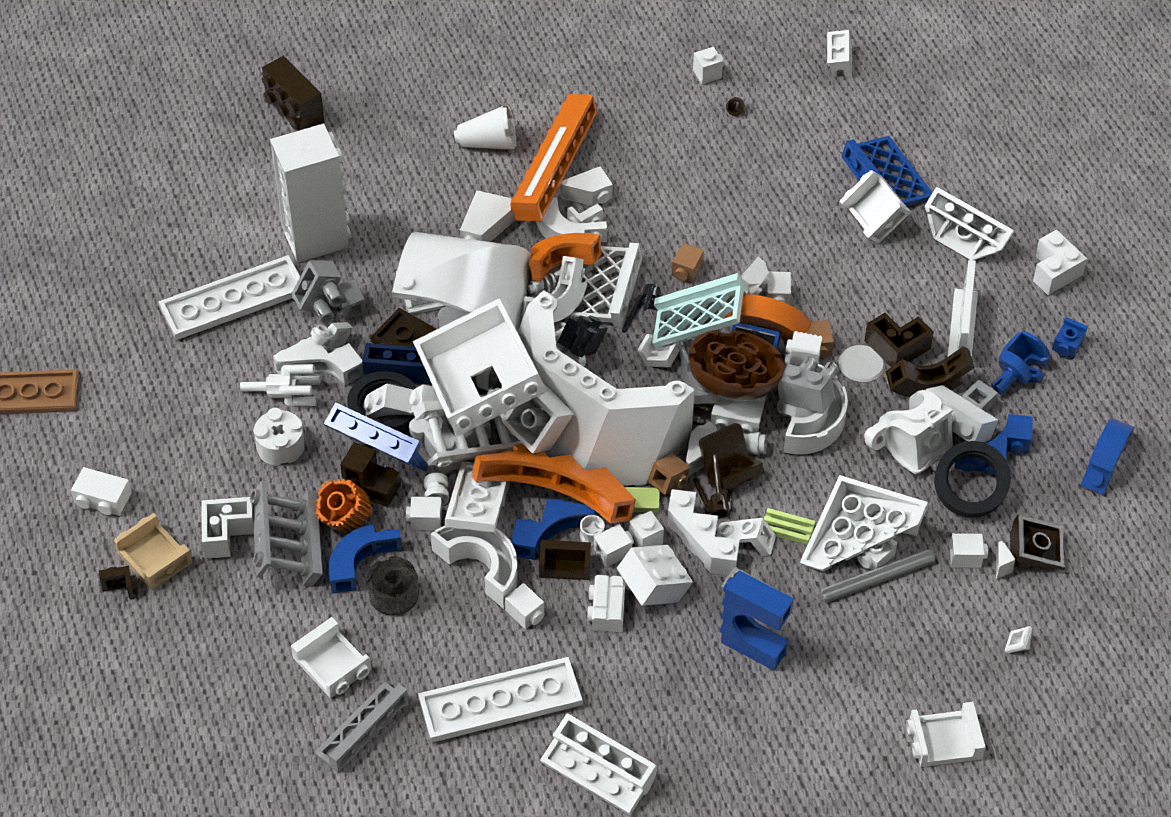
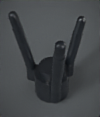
[622,284,661,333]

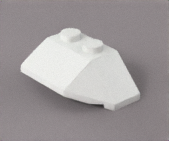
[925,187,1014,260]

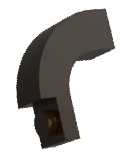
[885,346,975,397]

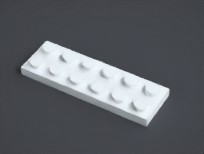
[159,255,300,340]
[418,657,583,743]

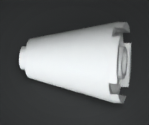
[454,105,517,150]

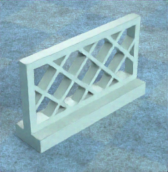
[652,273,748,348]

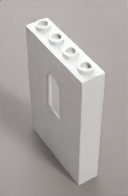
[413,298,547,436]

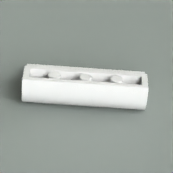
[540,713,657,815]

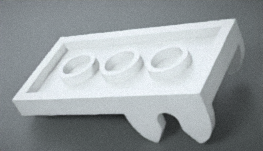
[445,461,510,533]

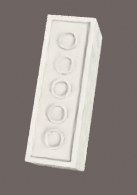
[270,124,351,263]

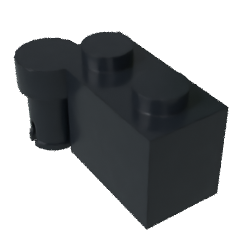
[557,315,608,357]

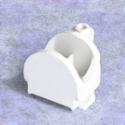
[864,390,953,474]

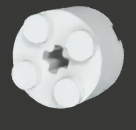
[253,408,305,465]

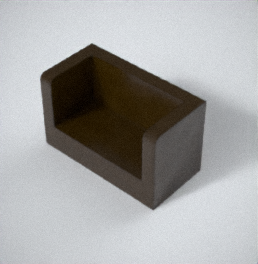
[539,540,591,580]

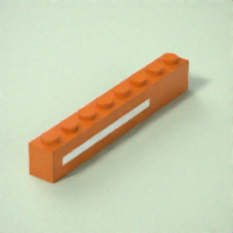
[510,94,598,222]

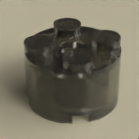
[367,556,419,616]

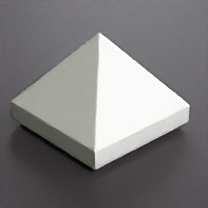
[1004,626,1032,653]

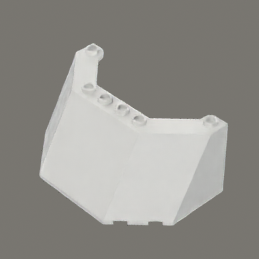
[498,291,694,487]

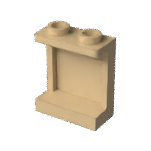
[114,513,193,590]

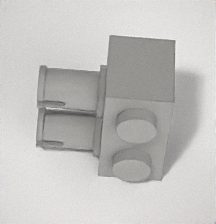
[291,260,344,324]
[778,357,839,413]

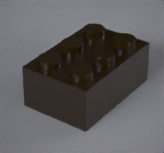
[262,55,325,131]

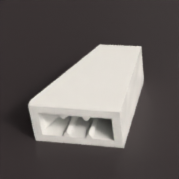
[460,191,516,242]

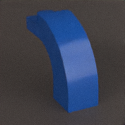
[1080,418,1135,495]
[329,524,402,593]

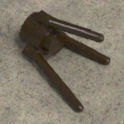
[693,454,733,518]

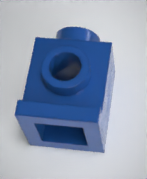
[1052,317,1088,359]

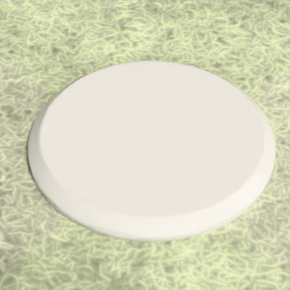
[838,345,885,382]

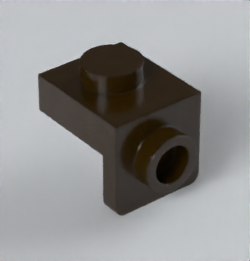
[99,566,138,600]

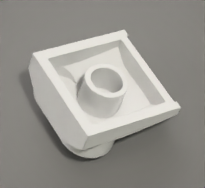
[719,257,770,310]

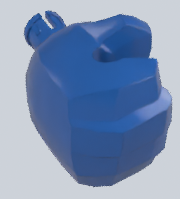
[991,332,1050,395]

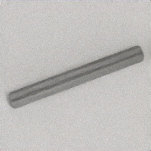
[820,549,936,603]

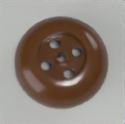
[688,330,785,401]

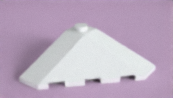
[800,475,929,572]

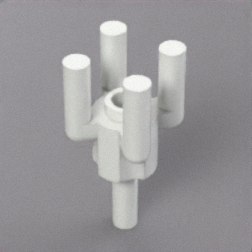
[240,364,321,406]

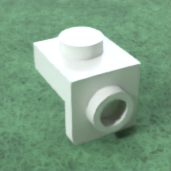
[567,204,603,223]
[638,334,680,367]

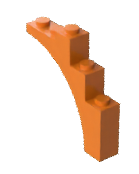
[472,443,636,524]

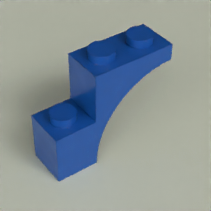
[954,414,1033,475]
[511,499,596,560]

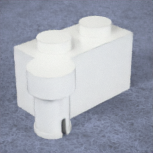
[409,417,462,474]

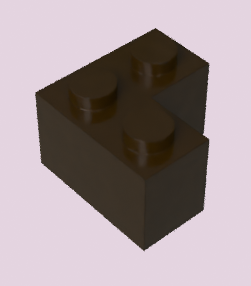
[864,313,934,367]
[340,442,401,508]

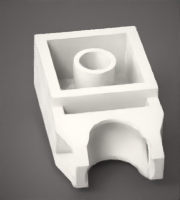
[487,381,574,454]

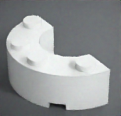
[784,364,848,454]
[431,525,518,609]

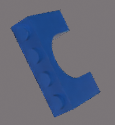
[720,570,794,671]

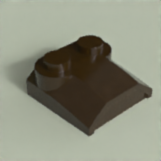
[1010,514,1065,570]

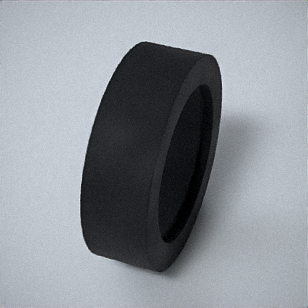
[347,371,417,435]
[934,441,1011,517]

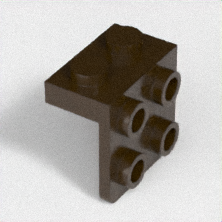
[699,423,764,491]

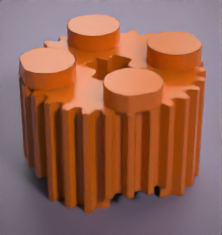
[315,479,373,534]

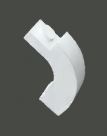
[536,197,607,243]
[520,256,587,322]

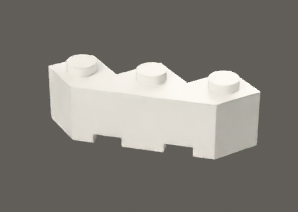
[667,489,739,575]

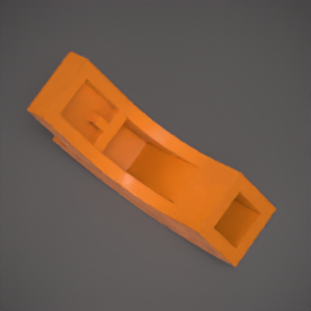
[529,233,601,281]
[723,294,811,342]

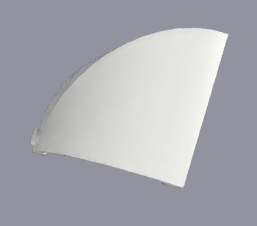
[392,232,532,333]

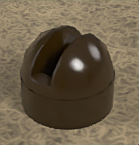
[726,97,745,116]

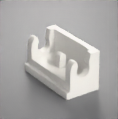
[827,30,852,77]

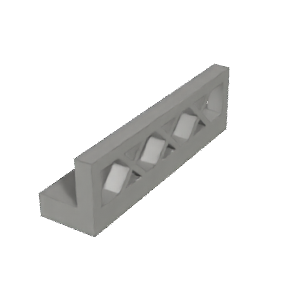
[314,682,408,773]

